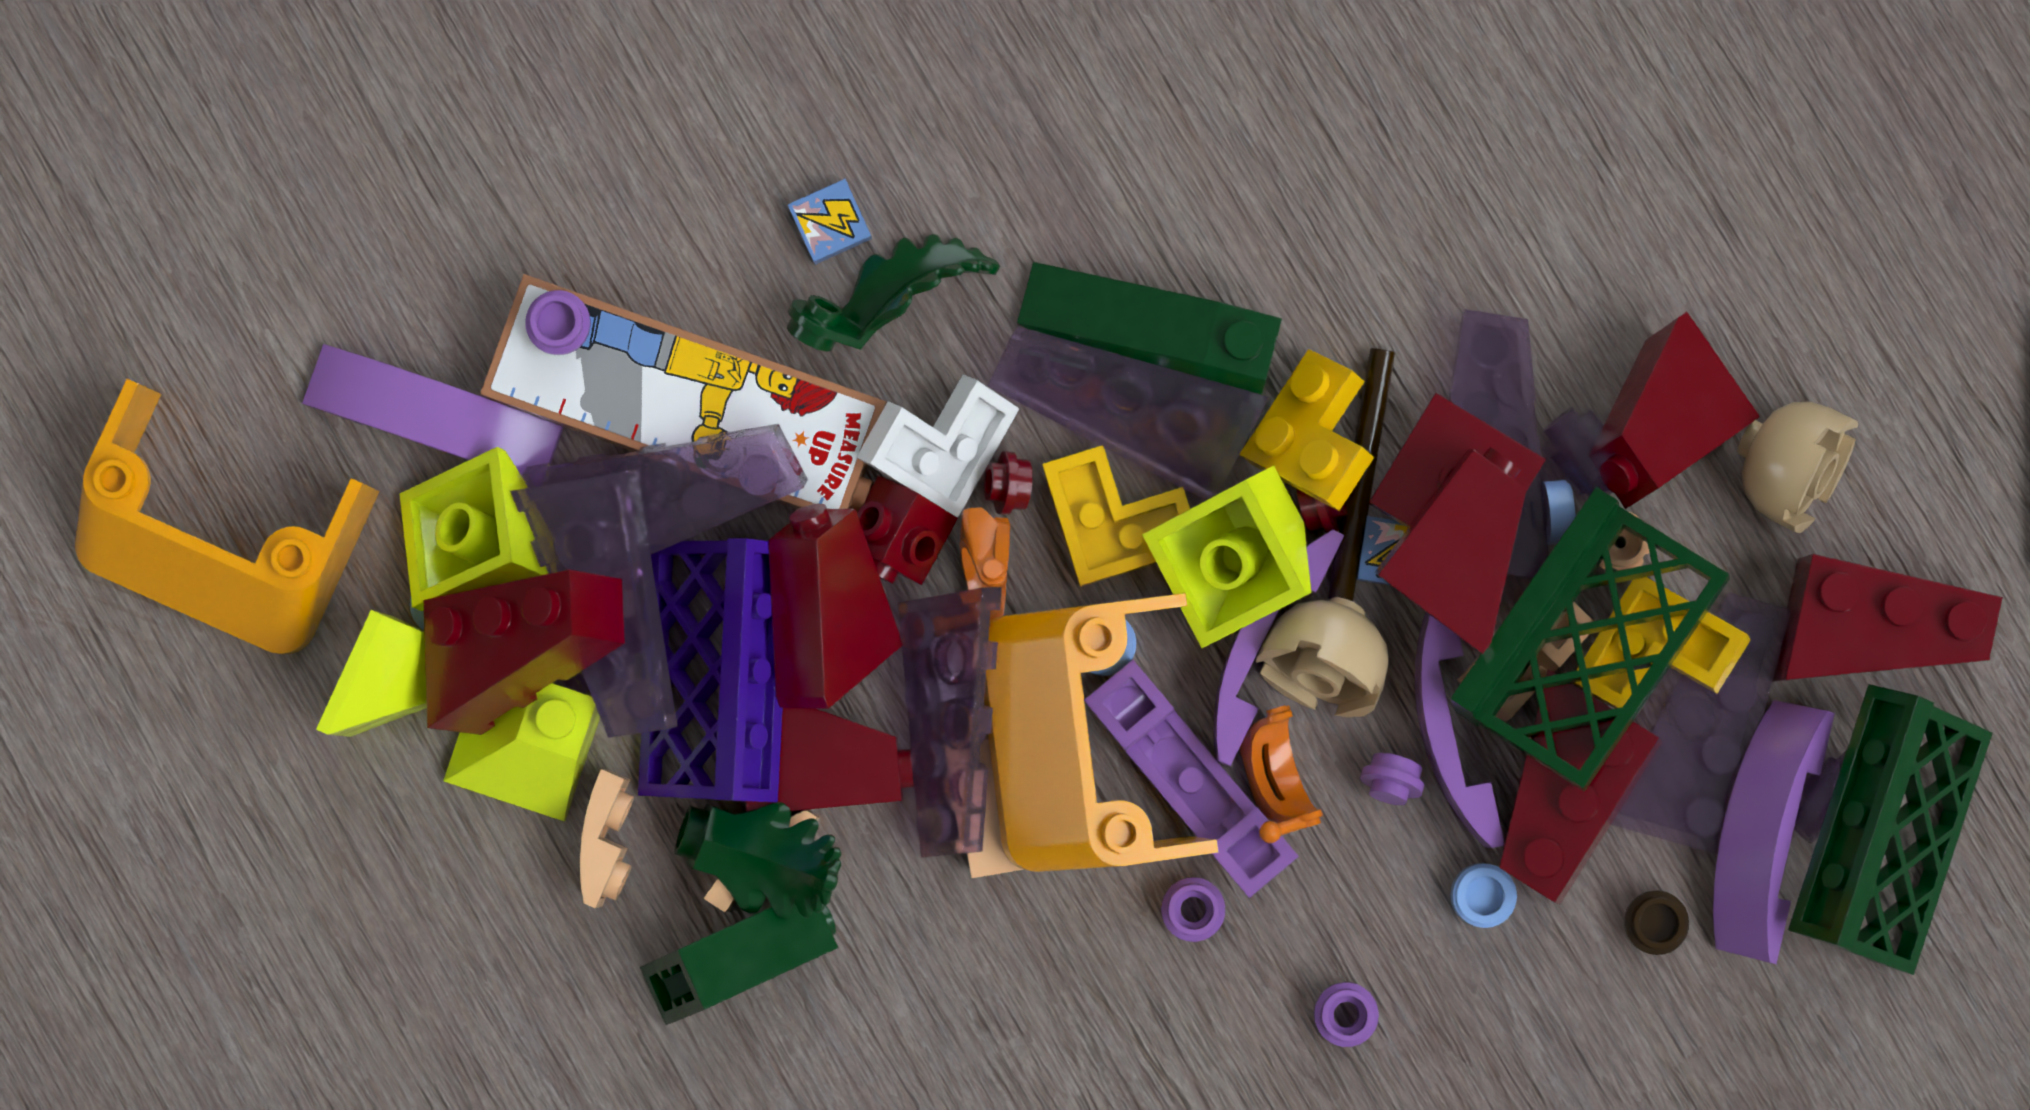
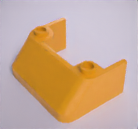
[75,379,380,655]
[977,593,1218,872]

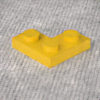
[1239,349,1374,511]
[1042,445,1190,587]
[1573,577,1751,709]

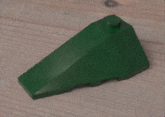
[1017,262,1282,449]

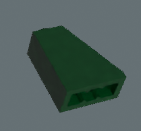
[640,902,839,1025]

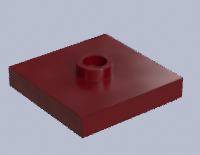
[1368,393,1546,528]

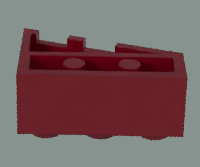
[1771,554,2003,682]
[423,569,625,735]
[1499,669,1662,905]

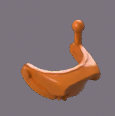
[933,507,1010,637]
[1240,705,1323,843]

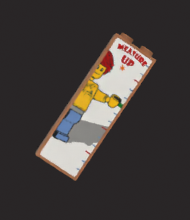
[480,274,887,512]

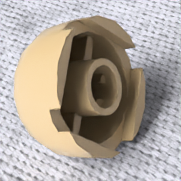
[1737,402,1858,533]
[1256,597,1388,717]

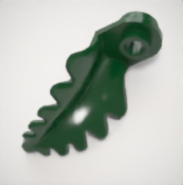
[787,234,1000,352]
[674,802,841,920]

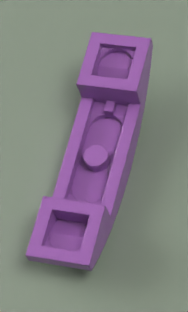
[302,344,563,487]
[1213,530,1344,767]
[1415,612,1505,848]
[1084,660,1299,898]
[1713,700,1835,964]

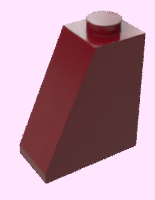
[1589,312,1760,509]
[1374,447,1527,654]
[768,503,903,709]
[746,708,914,811]

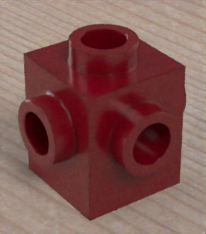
[857,475,958,585]

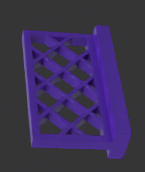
[638,538,783,802]

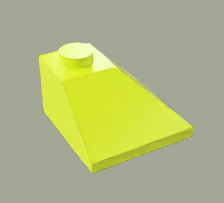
[399,447,559,611]
[1142,466,1311,648]
[316,610,427,737]
[443,683,606,821]

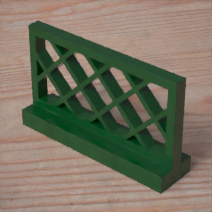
[1450,487,1730,792]
[1788,684,1993,975]

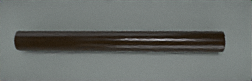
[1328,348,1395,602]

